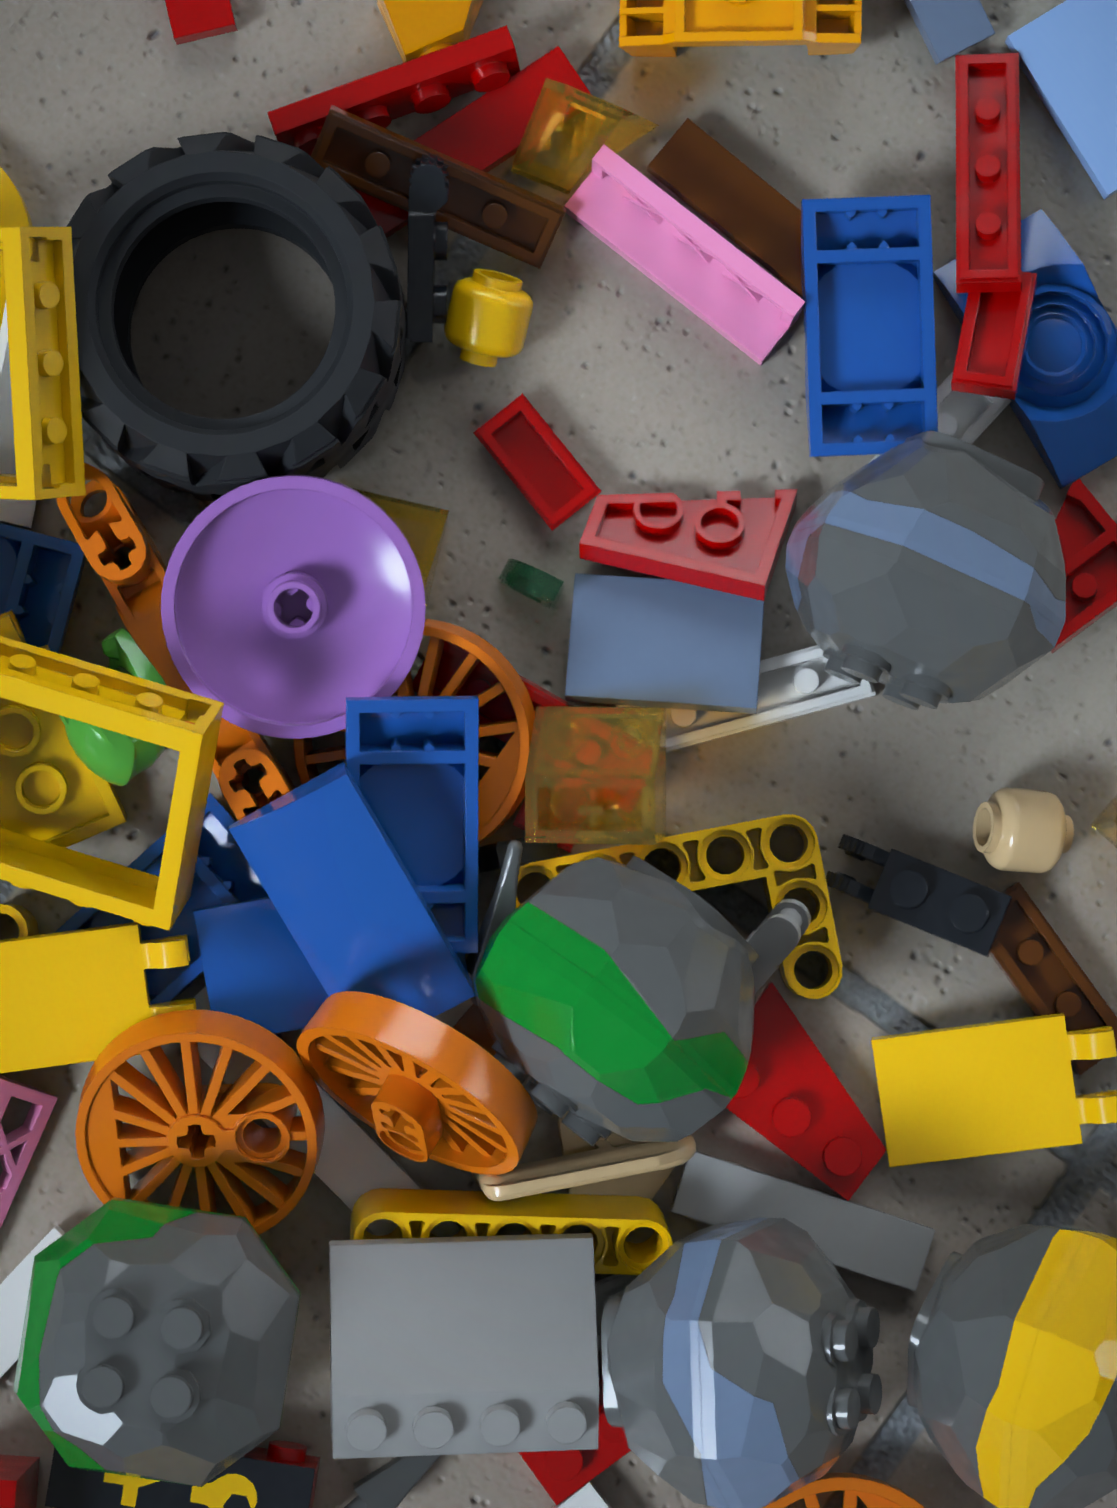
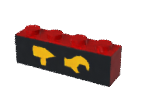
[45,1440,321,1508]

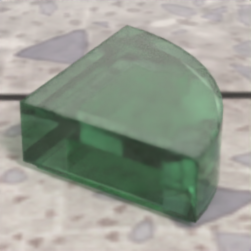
[498,559,564,609]

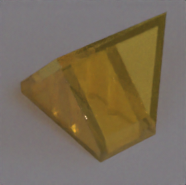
[511,78,659,194]

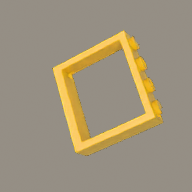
[0,227,86,500]
[0,636,224,931]

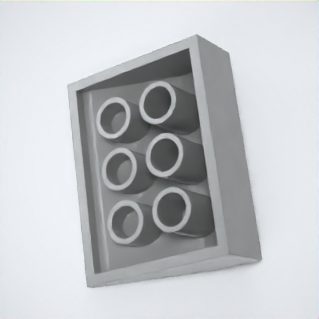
[329,1233,599,1459]

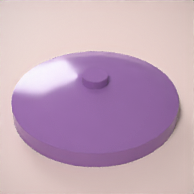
[161,474,426,739]

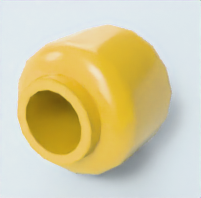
[444,268,533,367]

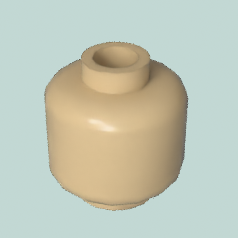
[973,787,1074,873]

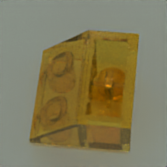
[525,706,666,845]

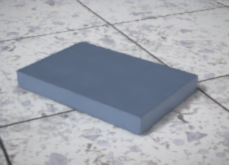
[565,573,764,714]

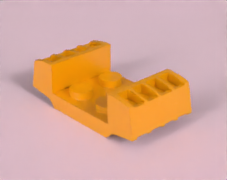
[619,0,862,57]

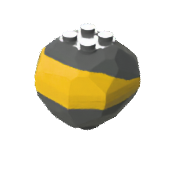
[907,1224,1117,1508]

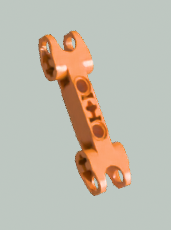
[56,463,296,820]

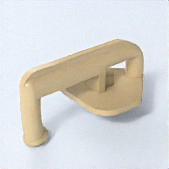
[471,1111,696,1201]

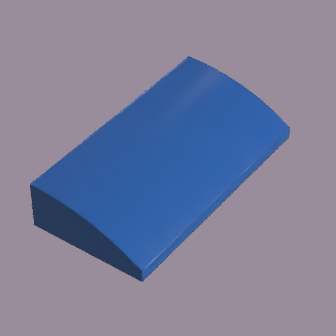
[228,762,476,1017]
[193,896,468,1034]

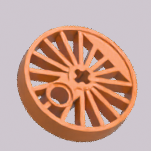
[294,619,538,844]
[297,991,538,1175]
[75,1009,325,1235]

